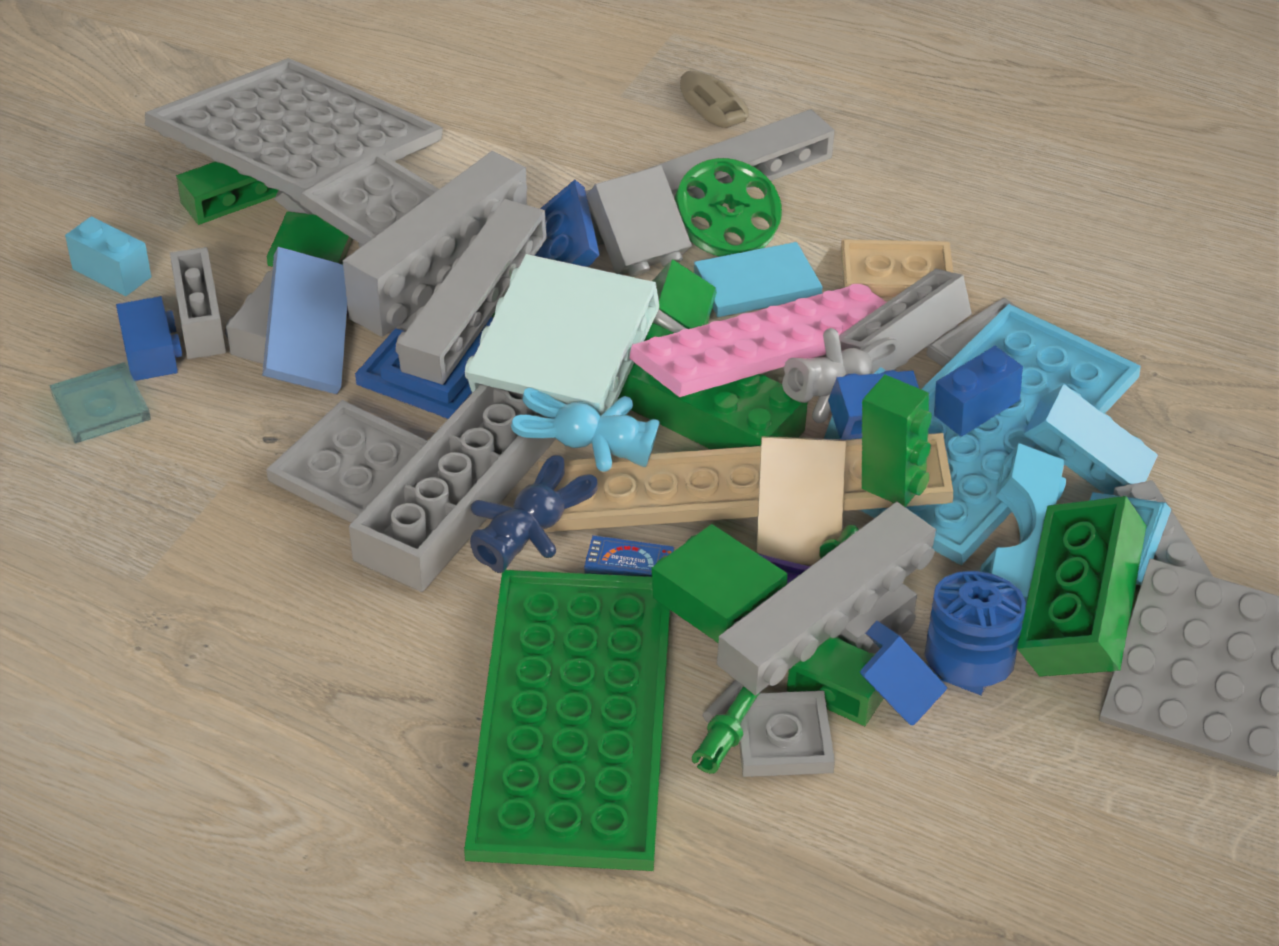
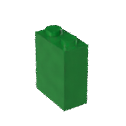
[651,524,787,643]

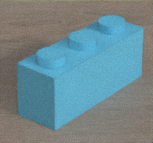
[1024,384,1158,495]

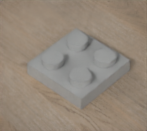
[735,691,835,777]

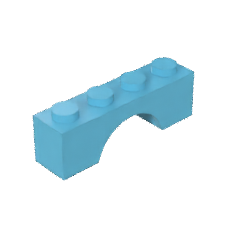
[980,443,1066,609]

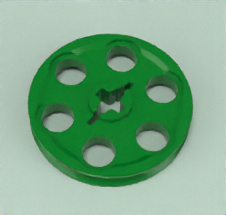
[674,158,782,257]

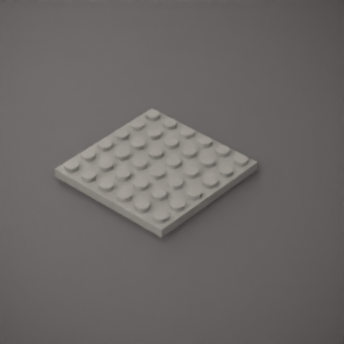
[145,58,443,201]

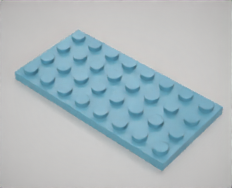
[860,304,1141,565]

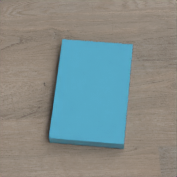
[694,242,823,317]

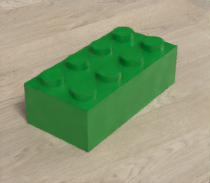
[1017,496,1147,677]

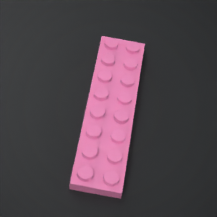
[629,284,887,397]

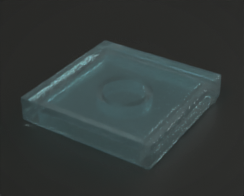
[49,362,151,444]

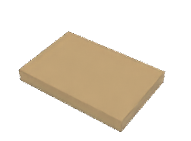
[841,239,953,297]
[756,436,846,565]

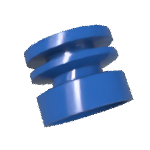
[924,571,1026,687]

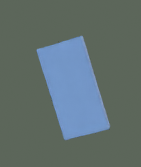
[262,247,347,394]

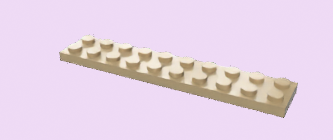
[538,433,953,532]

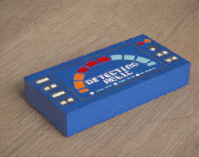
[584,535,674,577]

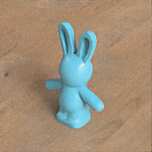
[511,388,660,472]

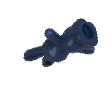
[470,455,598,573]

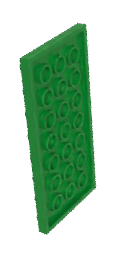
[464,570,670,871]

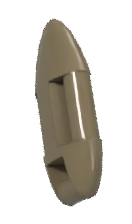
[680,71,749,128]

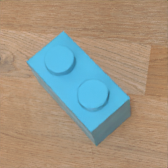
[65,216,152,296]

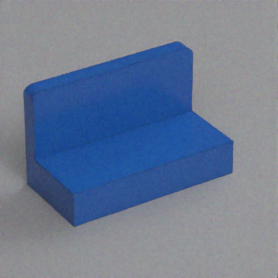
[860,621,948,726]

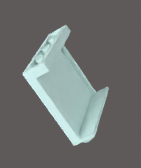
[465,254,659,416]

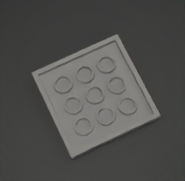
[1099,559,1279,777]

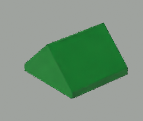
[652,259,717,329]

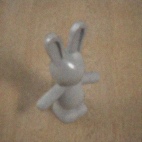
[782,328,901,423]

